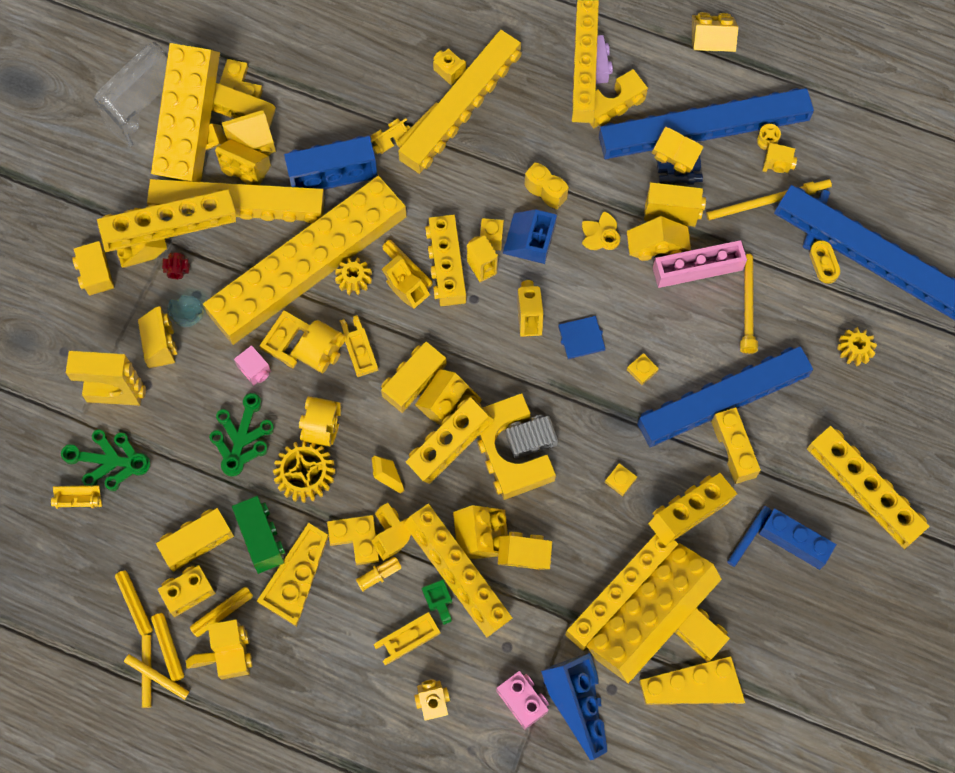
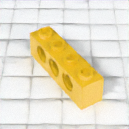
[406,397,494,484]
[648,473,737,546]

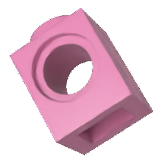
[234,345,271,386]

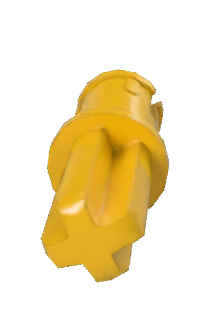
[356,557,401,592]

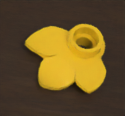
[582,212,620,250]

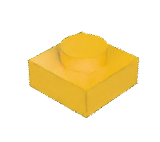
[627,353,659,385]
[605,463,637,496]

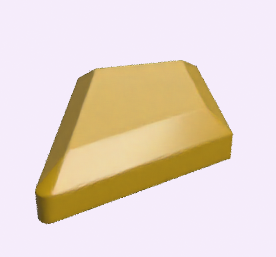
[372,455,404,494]

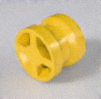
[757,124,781,150]

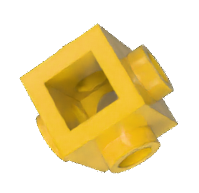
[414,679,450,720]

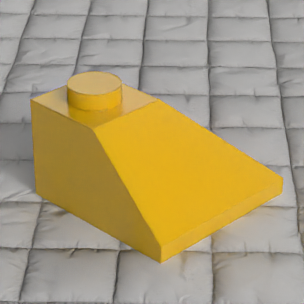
[222,110,276,156]

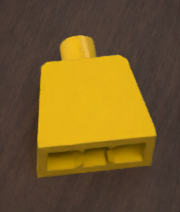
[517,280,543,337]

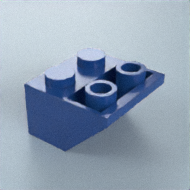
[503,209,557,264]

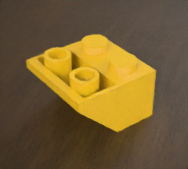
[692,12,738,52]
[215,139,271,185]
[117,208,167,268]
[138,306,178,368]
[415,369,482,428]
[453,505,508,559]

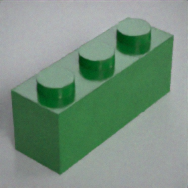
[232,496,285,574]

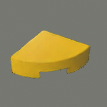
[186,652,216,669]

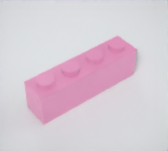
[653,240,747,288]

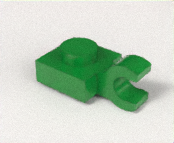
[421,580,452,625]

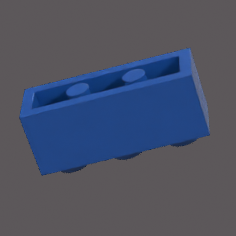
[759,508,837,570]

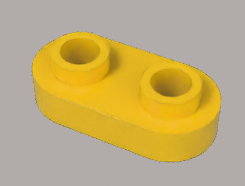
[809,241,840,284]

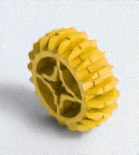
[273,441,335,503]

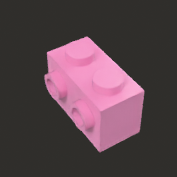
[496,671,549,730]

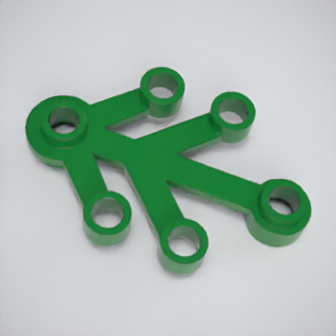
[209,393,274,477]
[61,430,151,491]

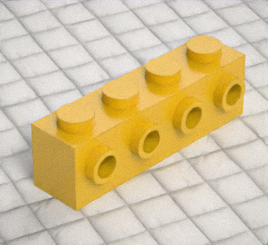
[425,215,466,307]

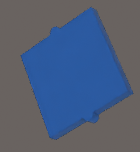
[558,316,605,359]

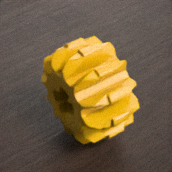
[335,257,372,296]
[837,327,877,367]

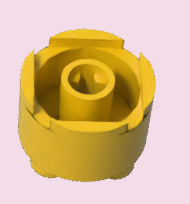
[295,320,346,374]
[299,396,341,447]

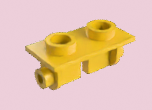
[370,118,410,154]
[51,485,102,509]

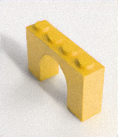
[65,351,146,406]
[477,393,556,500]

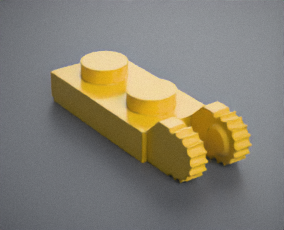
[339,315,378,378]

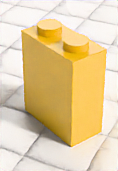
[644,182,706,227]

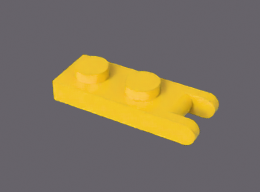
[373,612,441,666]

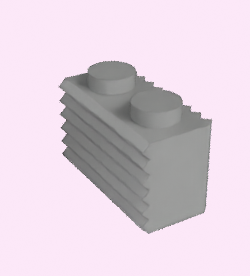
[506,415,558,459]

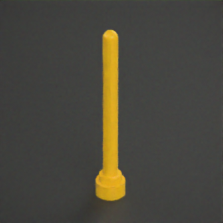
[740,253,758,354]

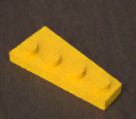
[257,523,329,627]
[639,656,745,705]

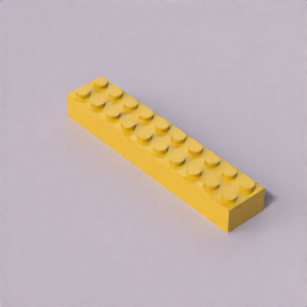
[203,175,407,345]

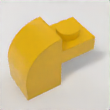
[382,255,430,309]
[371,503,411,561]

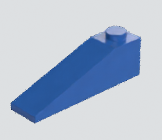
[541,653,607,760]

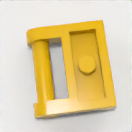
[260,311,310,368]

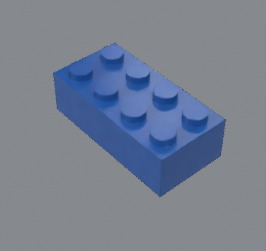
[284,136,377,190]

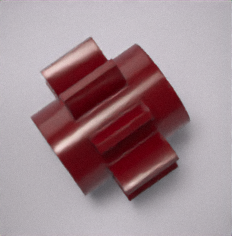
[162,253,190,280]

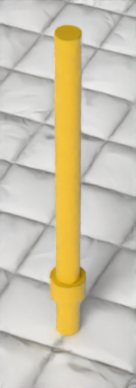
[706,179,832,221]

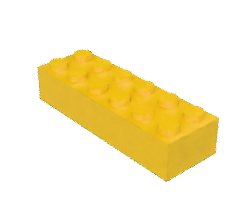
[151,43,220,182]
[586,543,722,684]

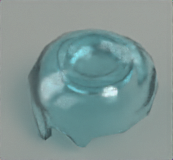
[167,295,204,328]

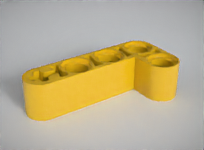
[212,83,276,128]

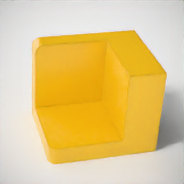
[206,124,227,151]

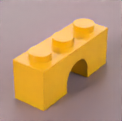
[590,69,648,129]
[711,408,761,484]

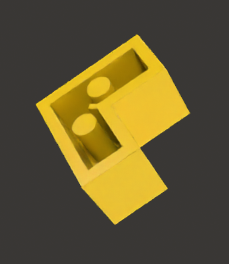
[627,216,691,261]
[208,619,253,680]

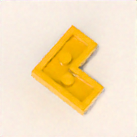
[219,59,263,99]
[327,515,379,565]

